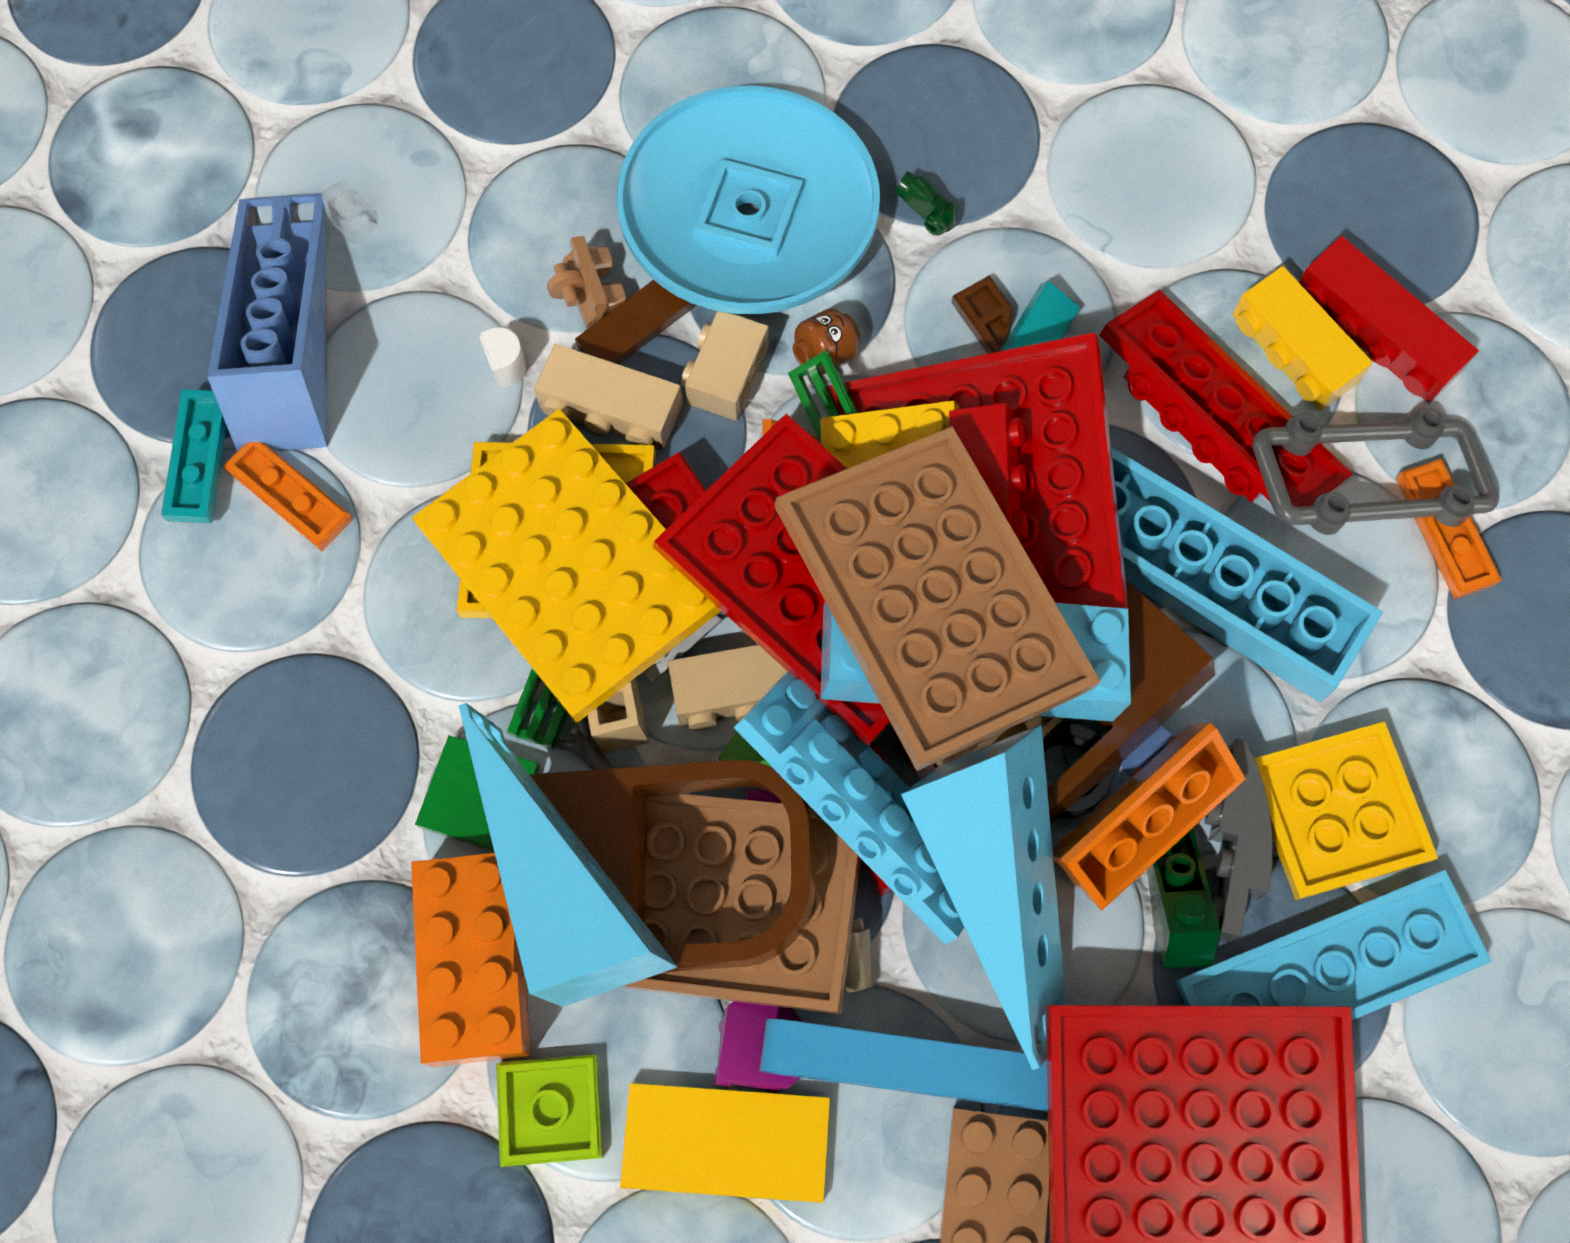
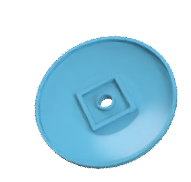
[617,86,880,314]

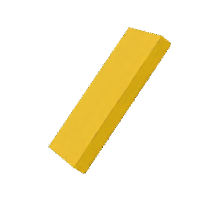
[620,1083,830,1203]

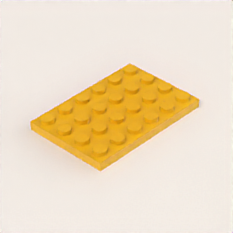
[411,409,721,723]

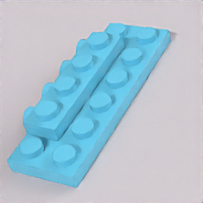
[733,671,964,945]

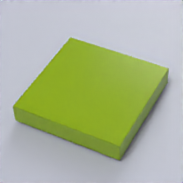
[496,1054,603,1167]

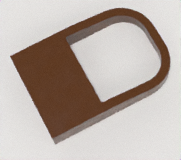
[898,579,1215,823]
[513,760,815,977]

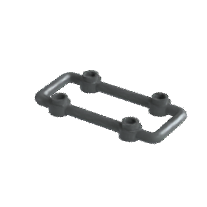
[1252,408,1500,535]

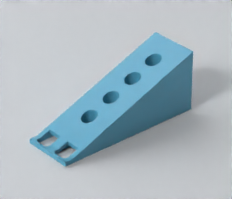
[459,703,678,1007]
[901,725,1066,1070]

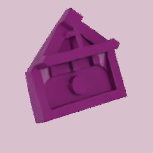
[714,1001,803,1094]

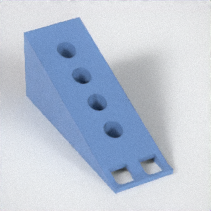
[207,193,327,451]

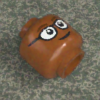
[792,308,861,374]

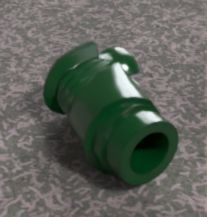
[895,171,958,236]

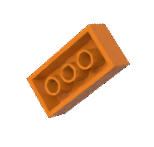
[411,853,531,1067]

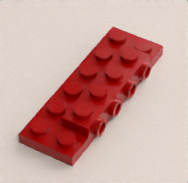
[1099,289,1353,506]

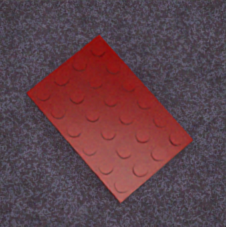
[653,414,890,746]

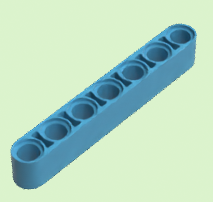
[760,1019,1048,1112]

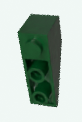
[1147,828,1220,968]

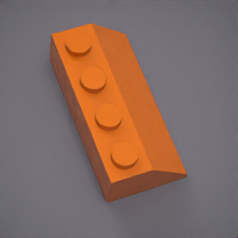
[1053,722,1246,911]

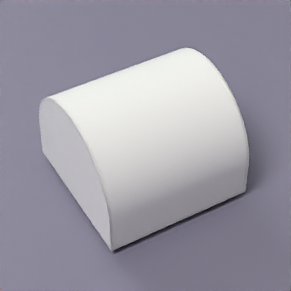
[479,327,527,390]

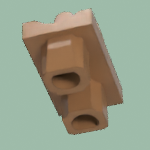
[547,236,626,328]

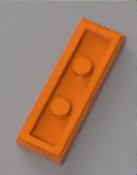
[222,442,353,552]
[1395,458,1502,600]

